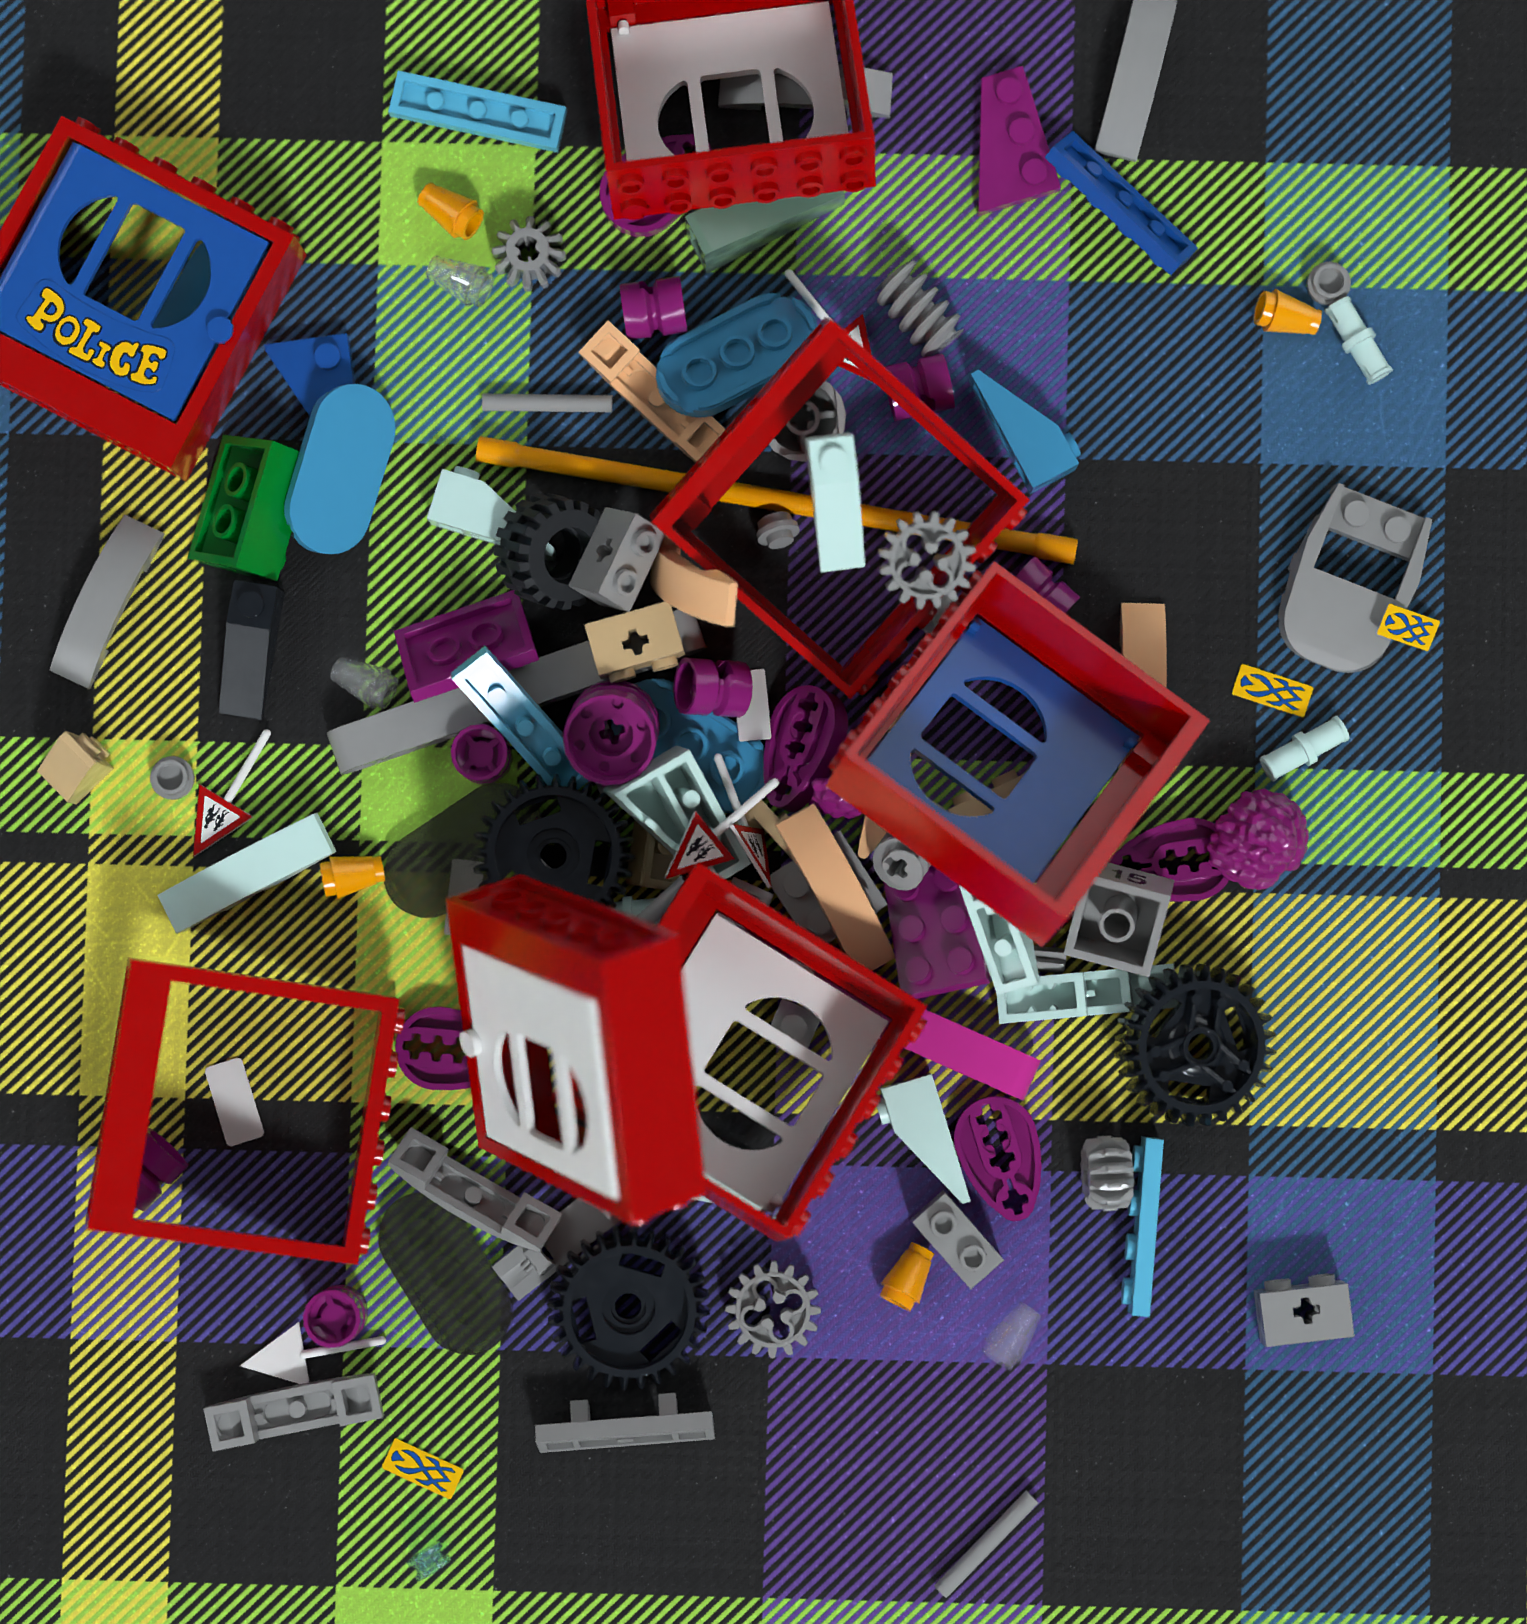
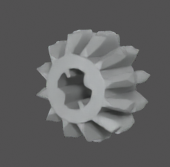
[492,216,566,292]
[1080,1136,1135,1211]

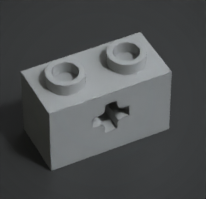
[568,507,666,612]
[910,1190,1004,1289]
[1254,1273,1355,1347]

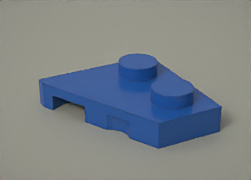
[264,333,355,416]

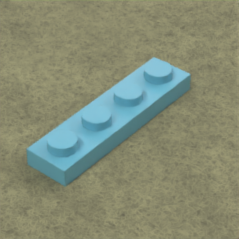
[388,70,567,153]
[451,646,589,790]
[1121,1136,1164,1317]

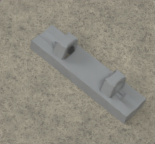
[492,1198,621,1301]
[535,1393,715,1453]

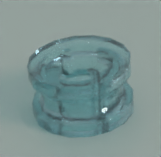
[406,1541,451,1582]

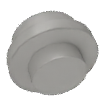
[1307,262,1351,306]
[756,512,800,549]
[150,756,195,800]

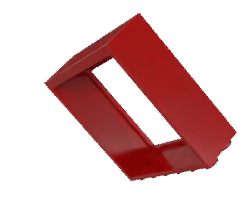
[649,317,1030,699]
[85,957,405,1265]

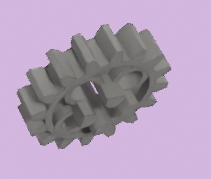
[878,511,976,609]
[725,1260,821,1358]

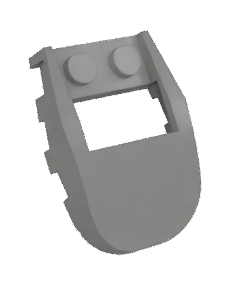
[1278,483,1432,673]

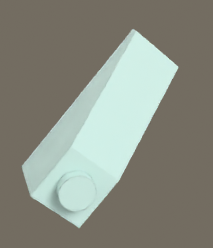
[804,432,865,572]
[427,466,557,562]
[959,886,1040,995]
[877,1073,971,1204]

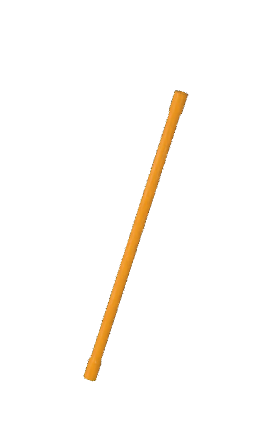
[476,436,1078,565]

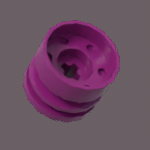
[563,680,660,786]

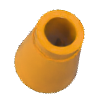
[418,183,484,240]
[1254,289,1322,335]
[319,856,385,899]
[880,1242,934,1311]

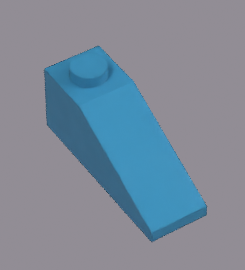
[968,369,1081,494]

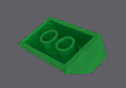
[187,435,300,581]

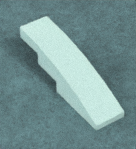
[157,813,336,934]
[996,964,1178,1024]

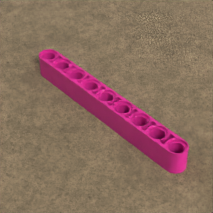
[690,915,1041,1101]

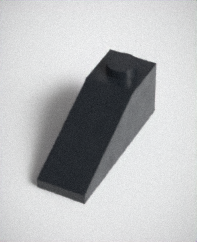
[219,580,285,721]

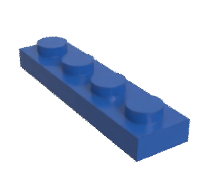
[1044,131,1198,276]

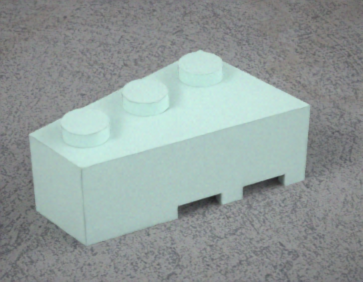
[602,746,751,879]

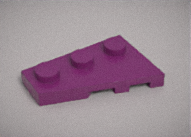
[978,66,1061,216]

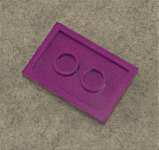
[394,590,539,703]
[884,865,990,999]

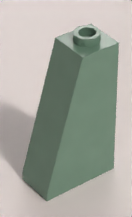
[685,191,845,274]

